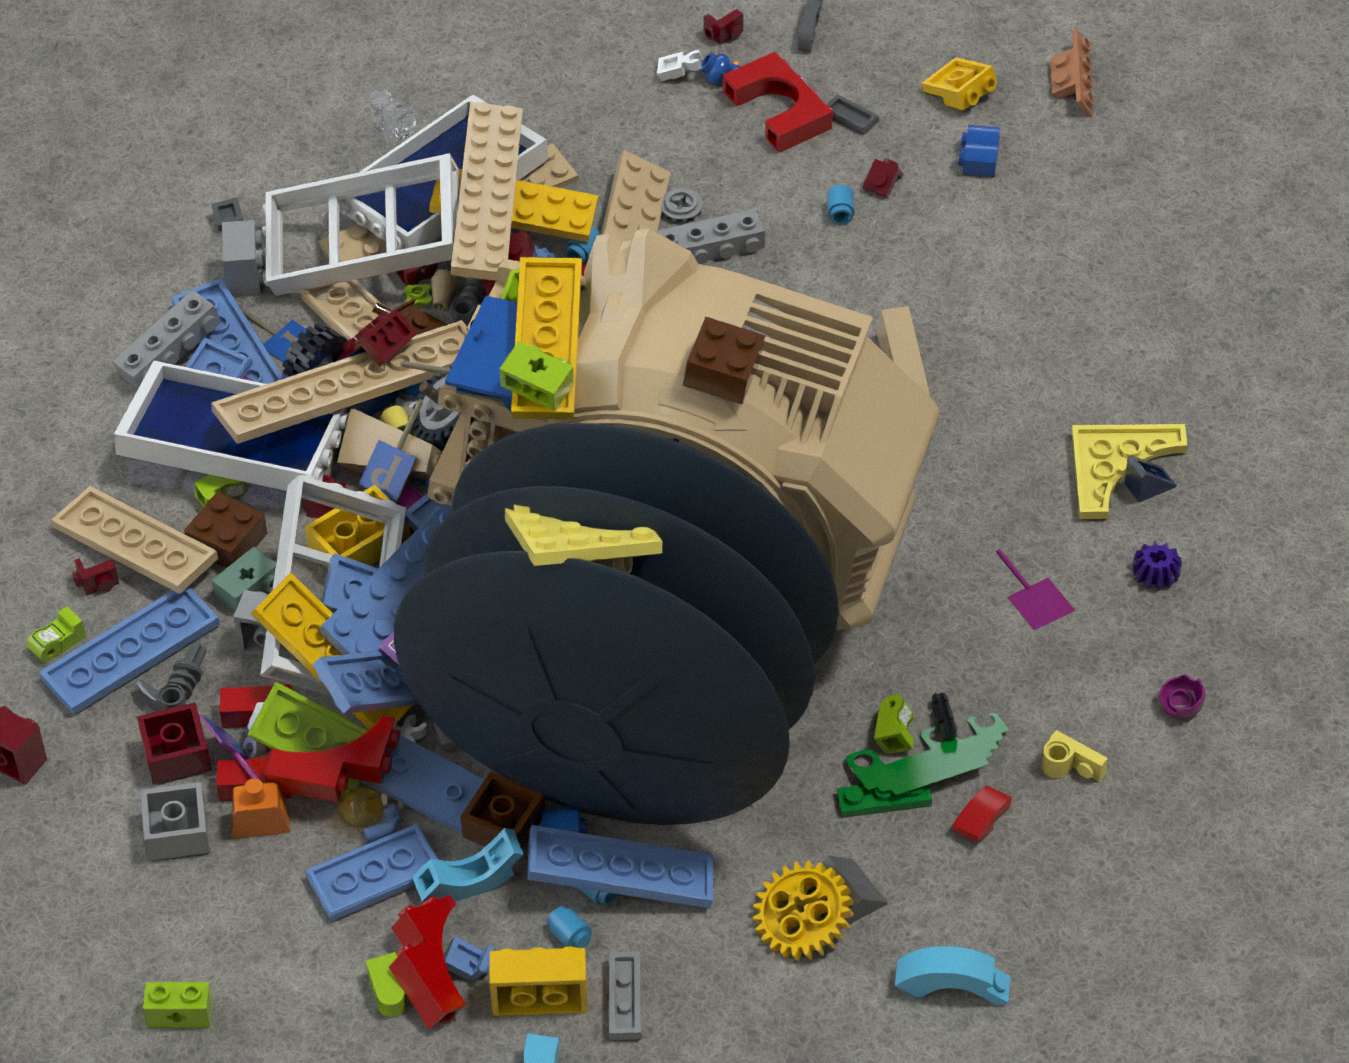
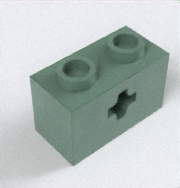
[212,547,276,612]

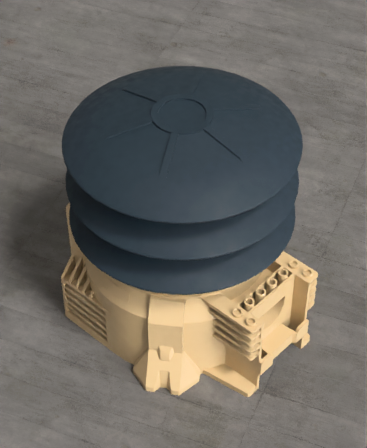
[394,229,940,825]

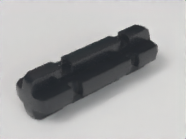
[931,692,957,740]

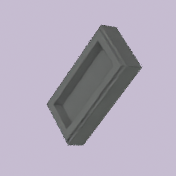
[827,94,879,136]

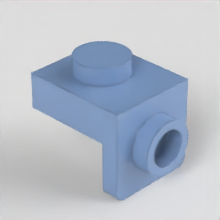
[444,936,495,982]

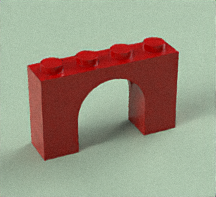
[723,51,834,153]
[216,685,293,801]

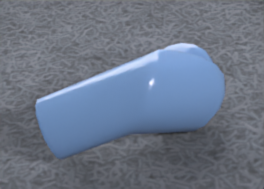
[363,804,401,843]

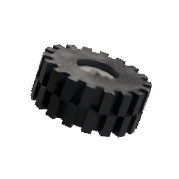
[282,323,351,377]

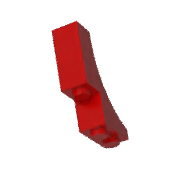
[264,715,401,803]
[389,894,466,1029]

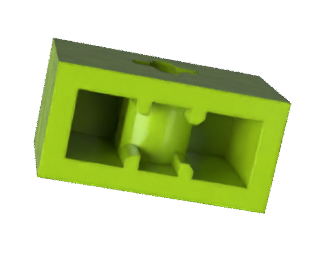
[499,341,574,411]
[143,982,213,1028]

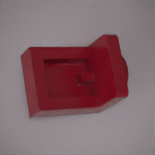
[703,9,744,45]
[862,158,903,198]
[72,558,119,595]

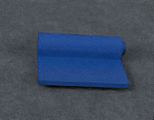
[445,296,517,412]

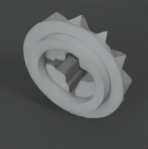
[661,188,703,223]

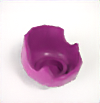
[1159,674,1205,719]

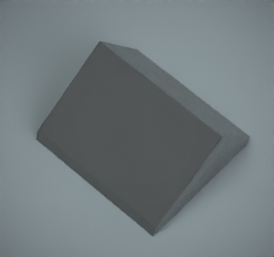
[807,855,887,930]

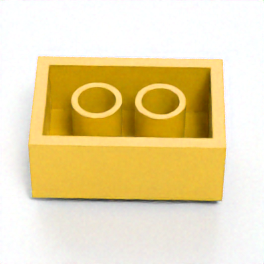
[305,485,411,569]
[490,946,588,1016]

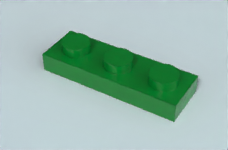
[837,784,932,818]

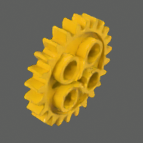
[753,860,854,961]

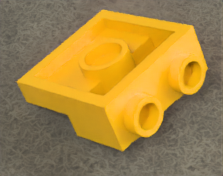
[921,57,998,110]

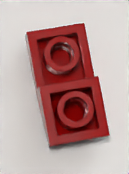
[951,785,1012,842]

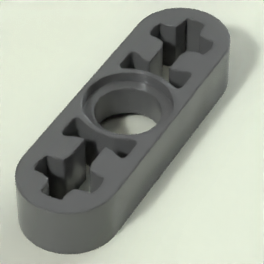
[798,0,823,51]

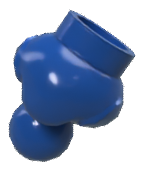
[700,52,741,86]

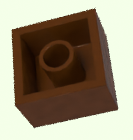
[683,316,766,405]
[184,492,268,568]
[460,771,545,850]

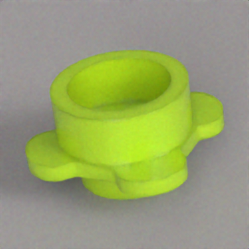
[404,283,432,308]

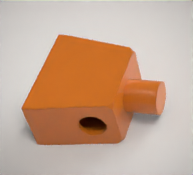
[231,778,290,839]

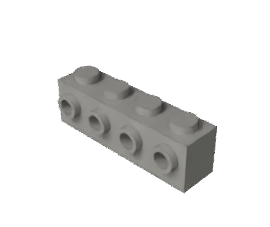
[655,209,765,264]
[112,290,222,390]

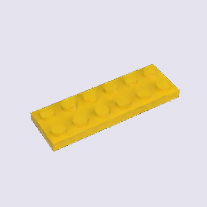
[429,168,598,242]
[511,257,582,419]
[250,572,412,730]

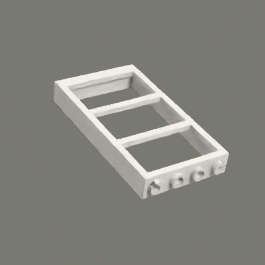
[262,153,459,296]
[260,474,406,696]

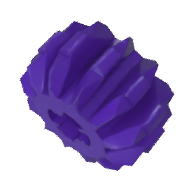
[1132,541,1182,591]

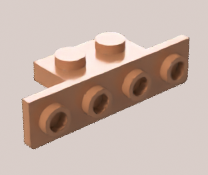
[1050,29,1095,117]

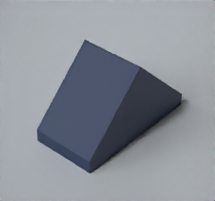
[1124,455,1177,503]

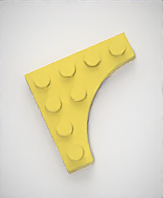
[1071,424,1188,519]
[505,505,662,566]

